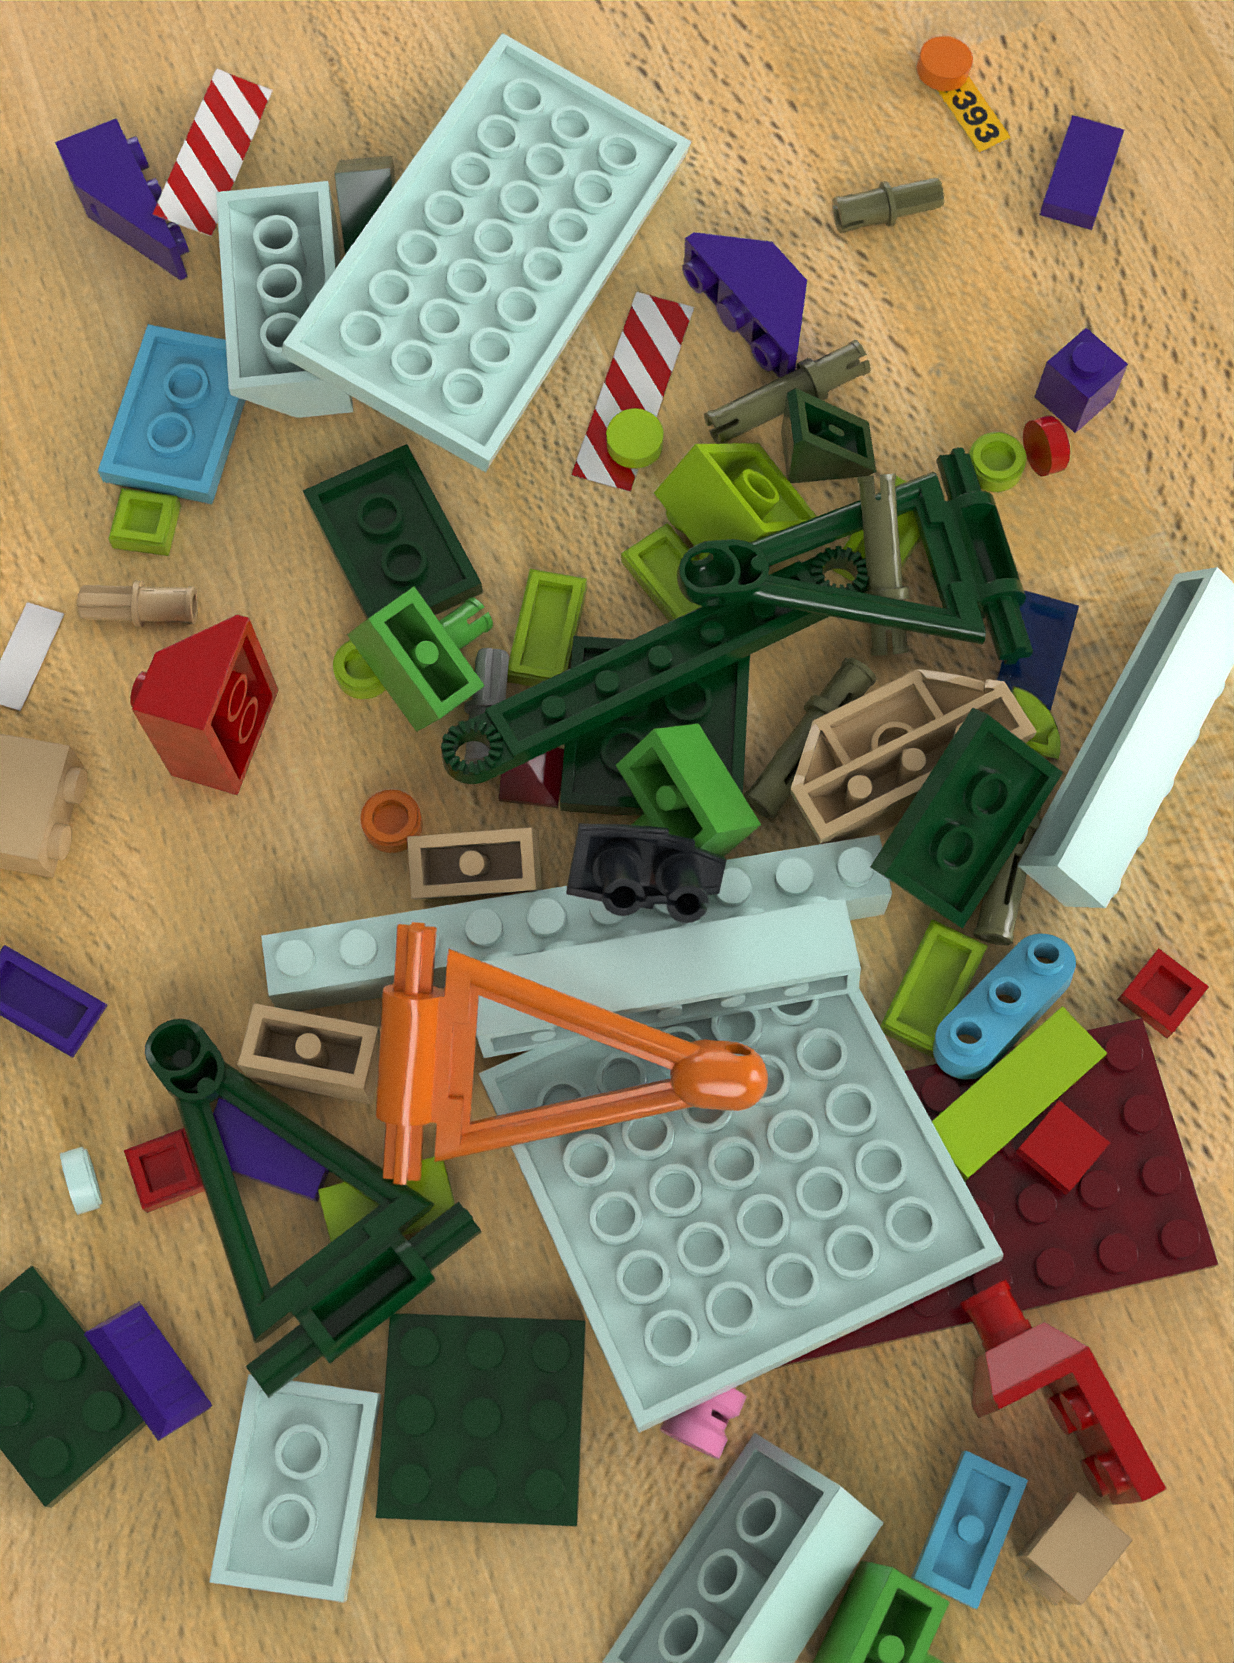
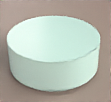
[60,1146,102,1215]

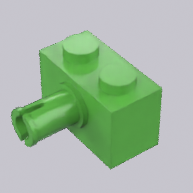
[347,586,493,732]
[616,724,761,857]
[813,1560,950,1663]

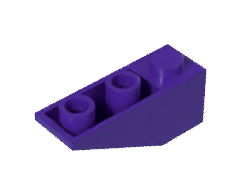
[55,118,189,280]

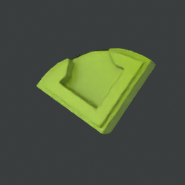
[1011,686,1061,759]

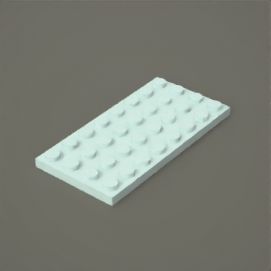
[281,33,691,472]

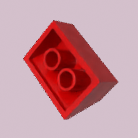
[130,614,279,795]

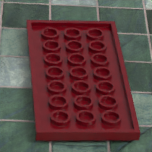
[772,1018,1219,1370]

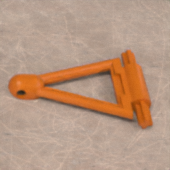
[376,922,768,1184]

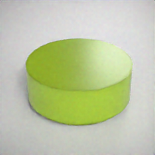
[607,409,664,469]
[969,432,1027,492]
[333,640,386,699]

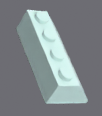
[216,181,353,418]
[602,1433,884,1663]

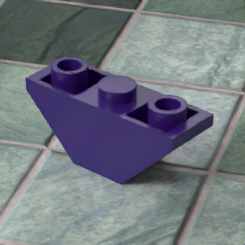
[682,232,807,378]

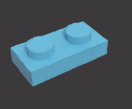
[911,1450,1028,1609]

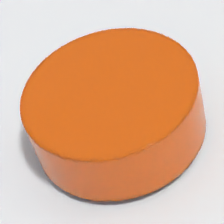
[916,36,973,91]
[360,789,423,853]

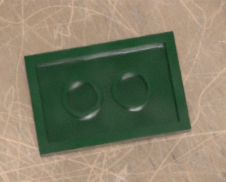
[303,444,483,619]
[870,708,1063,929]
[0,1266,146,1508]

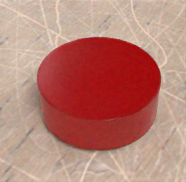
[1023,415,1070,477]

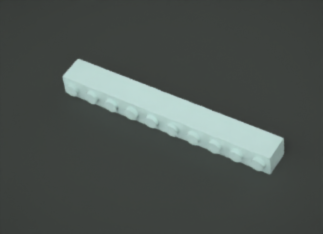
[261,835,892,1011]

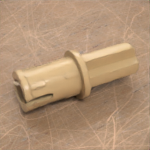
[77,581,198,627]

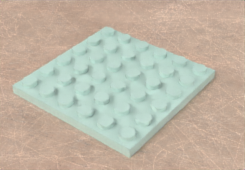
[479,989,1004,1433]

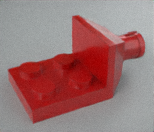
[960,1280,1167,1505]

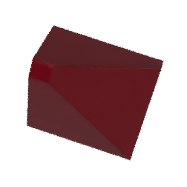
[498,747,564,808]

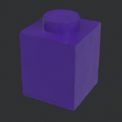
[1034,328,1128,433]

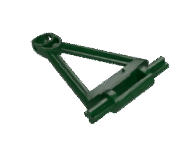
[677,448,1033,665]
[145,1019,481,1398]

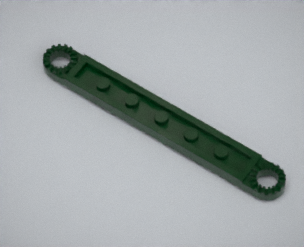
[441,546,869,784]

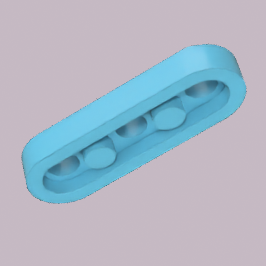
[933,934,1076,1079]

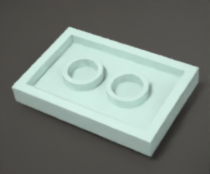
[209,1374,381,1602]

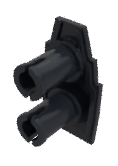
[566,823,727,923]

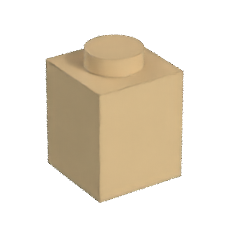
[1016,1492,1133,1605]

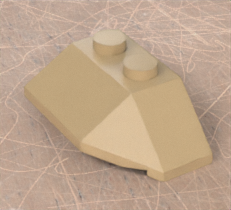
[790,669,1037,844]

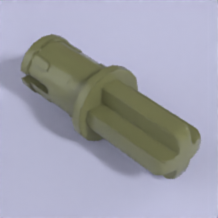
[833,178,944,233]

